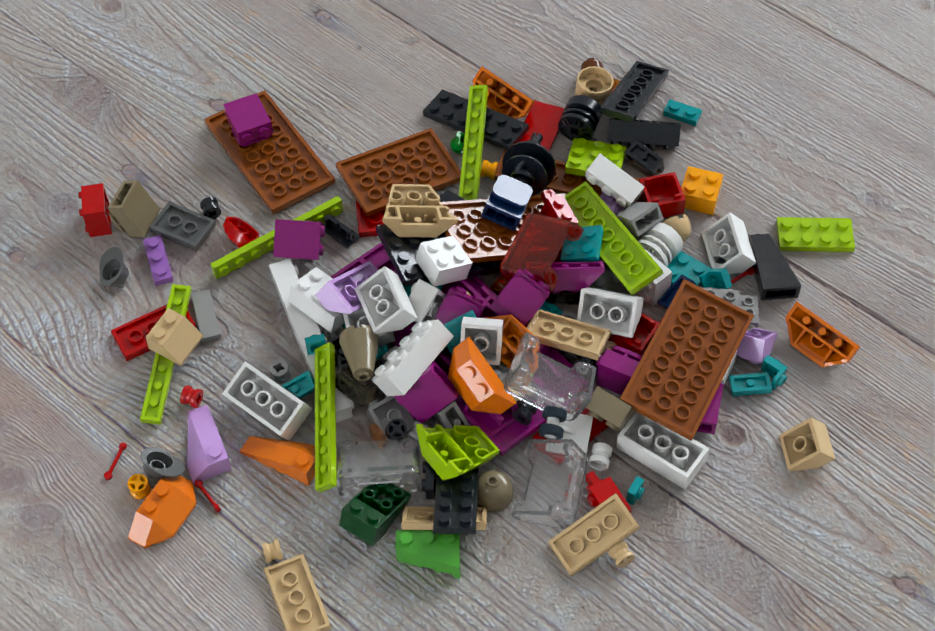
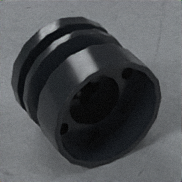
[558,95,602,141]

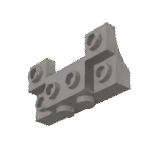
[701,287,759,327]

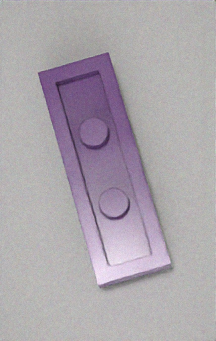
[143,235,174,286]

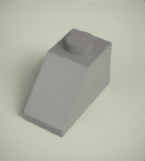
[433,401,470,429]

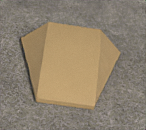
[382,184,458,237]

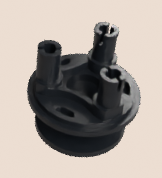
[502,132,556,196]

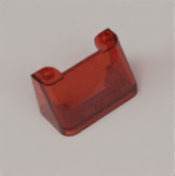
[500,213,584,292]

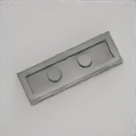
[191,289,221,342]

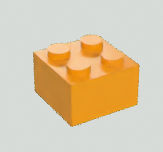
[681,166,724,215]

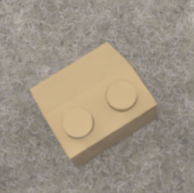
[146,308,203,366]
[779,417,835,471]

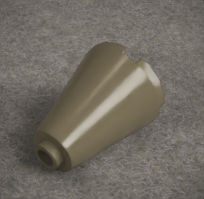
[339,324,379,381]

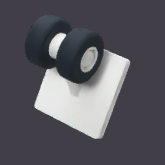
[539,406,593,456]

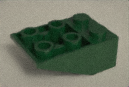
[339,475,412,546]

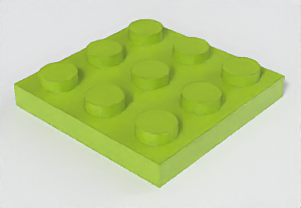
[565,138,626,177]

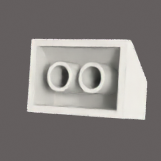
[585,154,645,208]
[701,212,757,274]
[355,266,417,334]
[577,287,644,338]

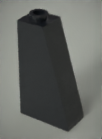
[749,233,801,300]

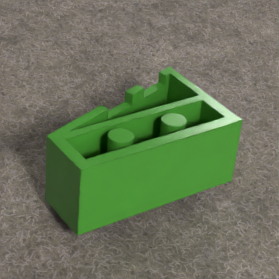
[396,530,460,579]

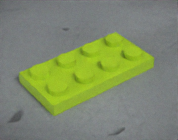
[776,217,855,252]

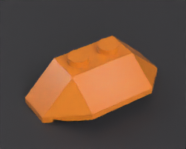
[472,66,535,119]
[785,301,861,368]
[486,315,539,384]
[448,336,516,414]
[128,476,197,549]

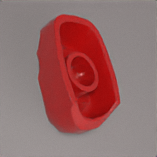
[223,217,259,248]

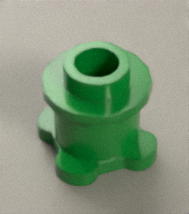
[450,131,465,154]

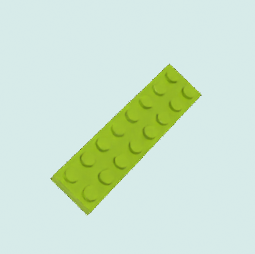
[564,181,664,296]

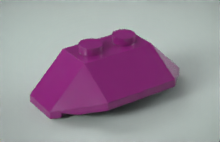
[526,261,605,293]

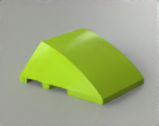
[416,424,500,480]

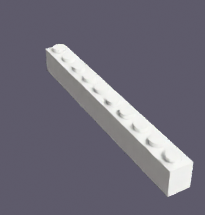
[269,258,355,423]

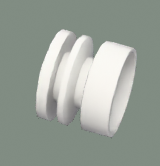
[638,222,683,267]

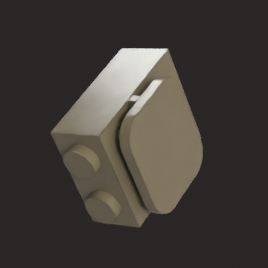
[108,180,160,237]

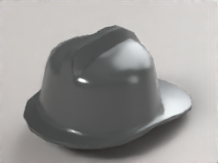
[99,247,129,288]
[140,447,185,480]

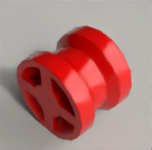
[180,385,203,408]

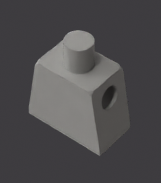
[617,202,664,237]

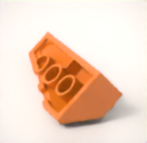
[240,436,315,485]

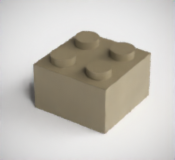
[585,386,636,433]

